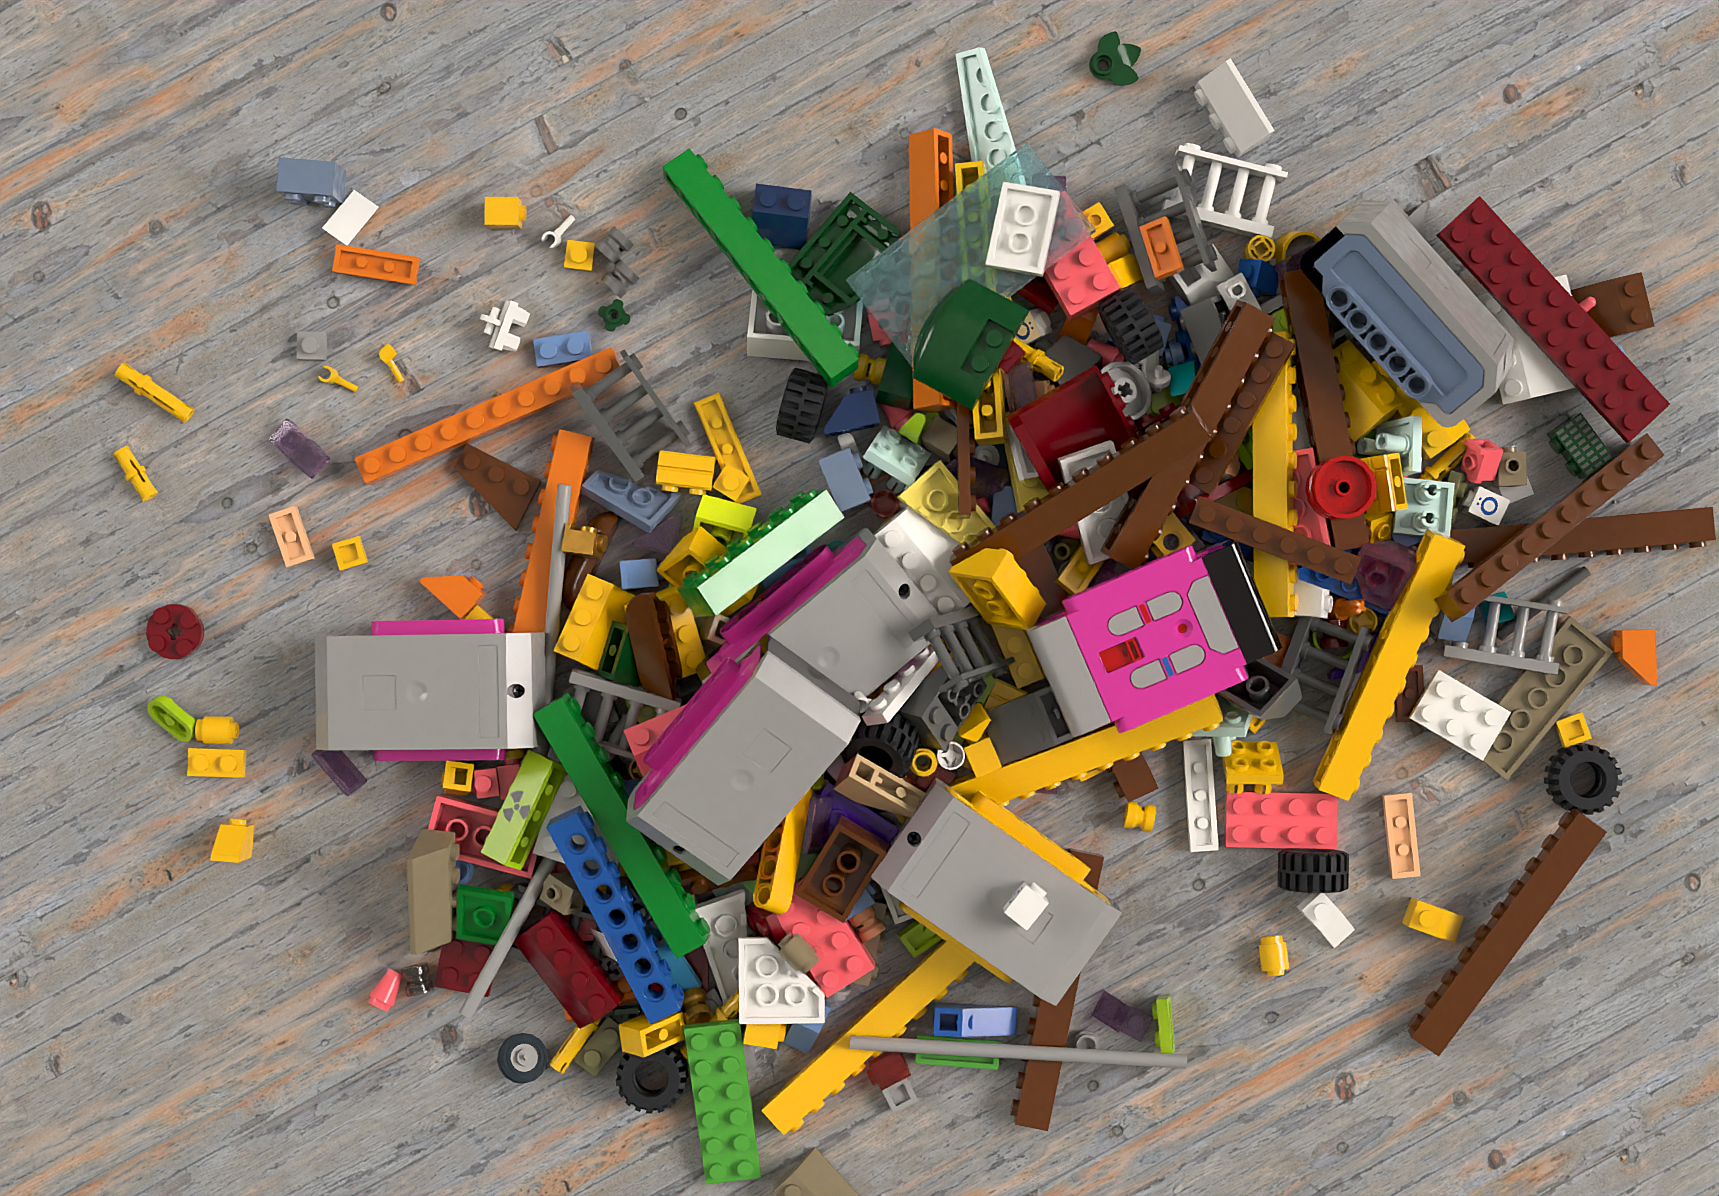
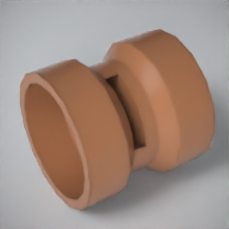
[848,905,885,943]

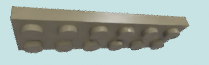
[1481,616,1613,781]

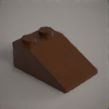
[1571,272,1655,338]
[795,815,890,923]

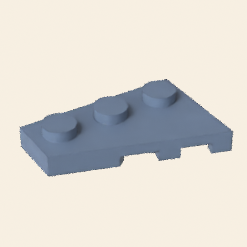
[580,470,681,533]

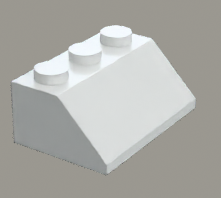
[1194,58,1275,158]

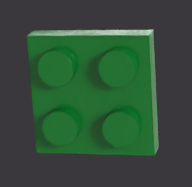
[456,884,514,945]

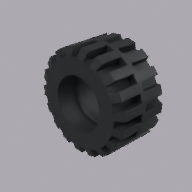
[1098,287,1164,365]
[776,367,829,444]
[843,710,920,778]
[1544,743,1623,815]
[1277,848,1349,893]
[616,1045,688,1114]

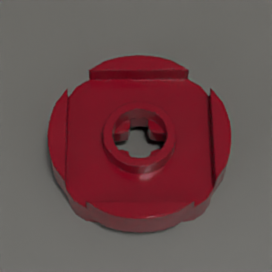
[146,604,204,659]

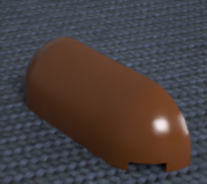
[562,511,622,611]
[626,592,683,701]

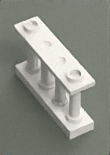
[1161,143,1288,238]

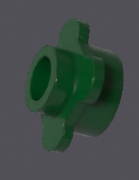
[598,299,631,332]

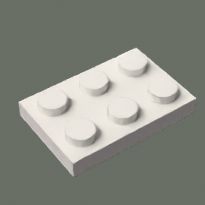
[986,182,1060,277]
[1408,670,1511,761]

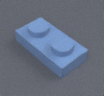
[533,331,592,368]

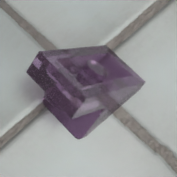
[1091,990,1153,1042]

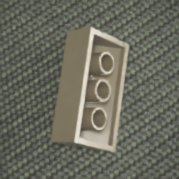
[407,829,460,955]
[773,1147,860,1196]

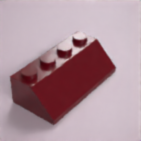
[514,909,624,1029]

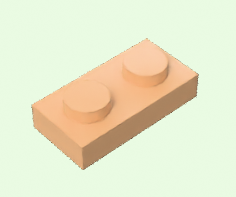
[269,506,315,568]

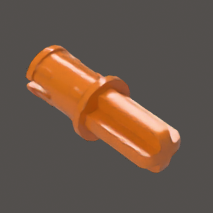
[1321,598,1366,620]

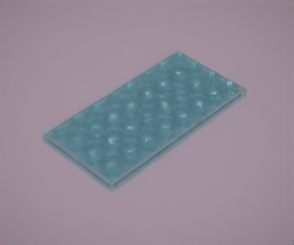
[846,142,1096,369]

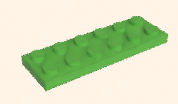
[684,1018,761,1185]

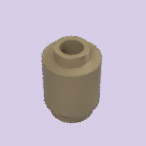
[778,932,820,975]

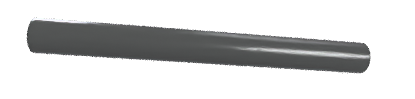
[1496,566,1591,641]

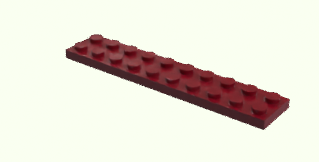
[1436,196,1670,443]

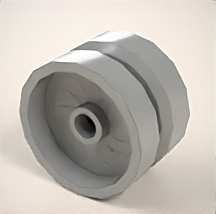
[1100,361,1152,421]

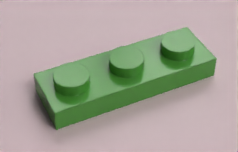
[915,1034,1000,1070]

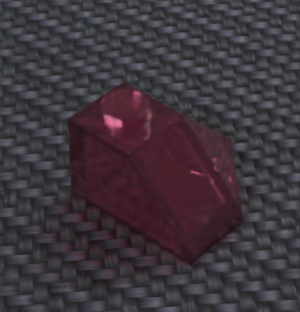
[1354,540,1416,611]

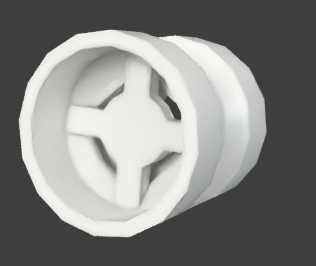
[936,740,965,770]

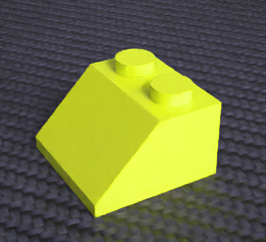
[693,494,757,547]

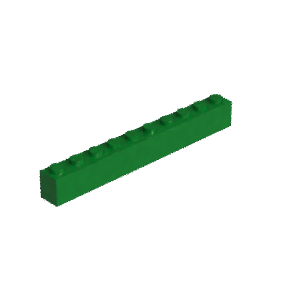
[662,148,860,388]
[533,693,711,959]

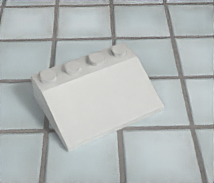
[1478,275,1575,405]
[747,289,863,361]
[873,506,970,615]

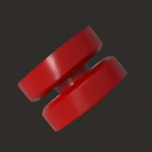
[1305,455,1377,520]

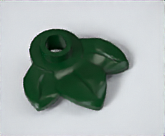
[1089,31,1141,86]

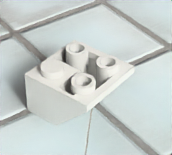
[1168,244,1235,307]

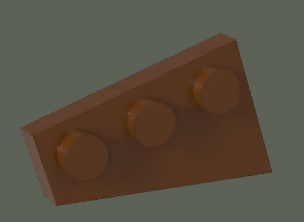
[454,443,542,531]

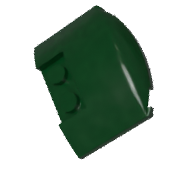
[788,192,901,317]
[912,278,1030,410]

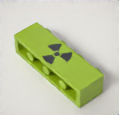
[481,749,567,870]

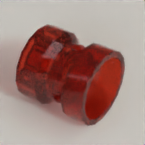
[871,489,899,518]
[1320,619,1349,648]

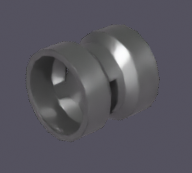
[595,226,634,265]
[601,260,640,299]

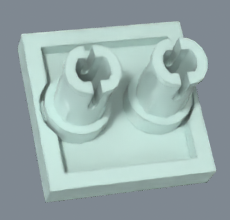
[1357,415,1422,476]
[863,425,931,494]
[1391,477,1455,537]
[1192,695,1253,757]

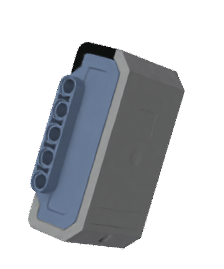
[1300,200,1513,427]

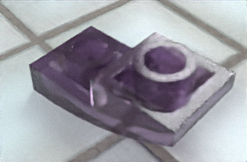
[269,418,331,479]

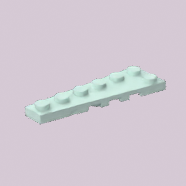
[956,47,1027,218]

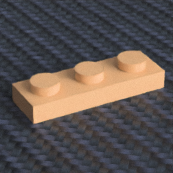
[1382,792,1420,879]

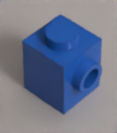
[1236,259,1282,298]

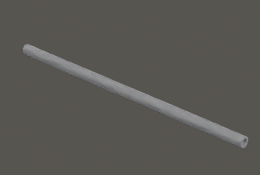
[534,484,572,756]
[459,714,627,1019]
[850,1035,1187,1069]

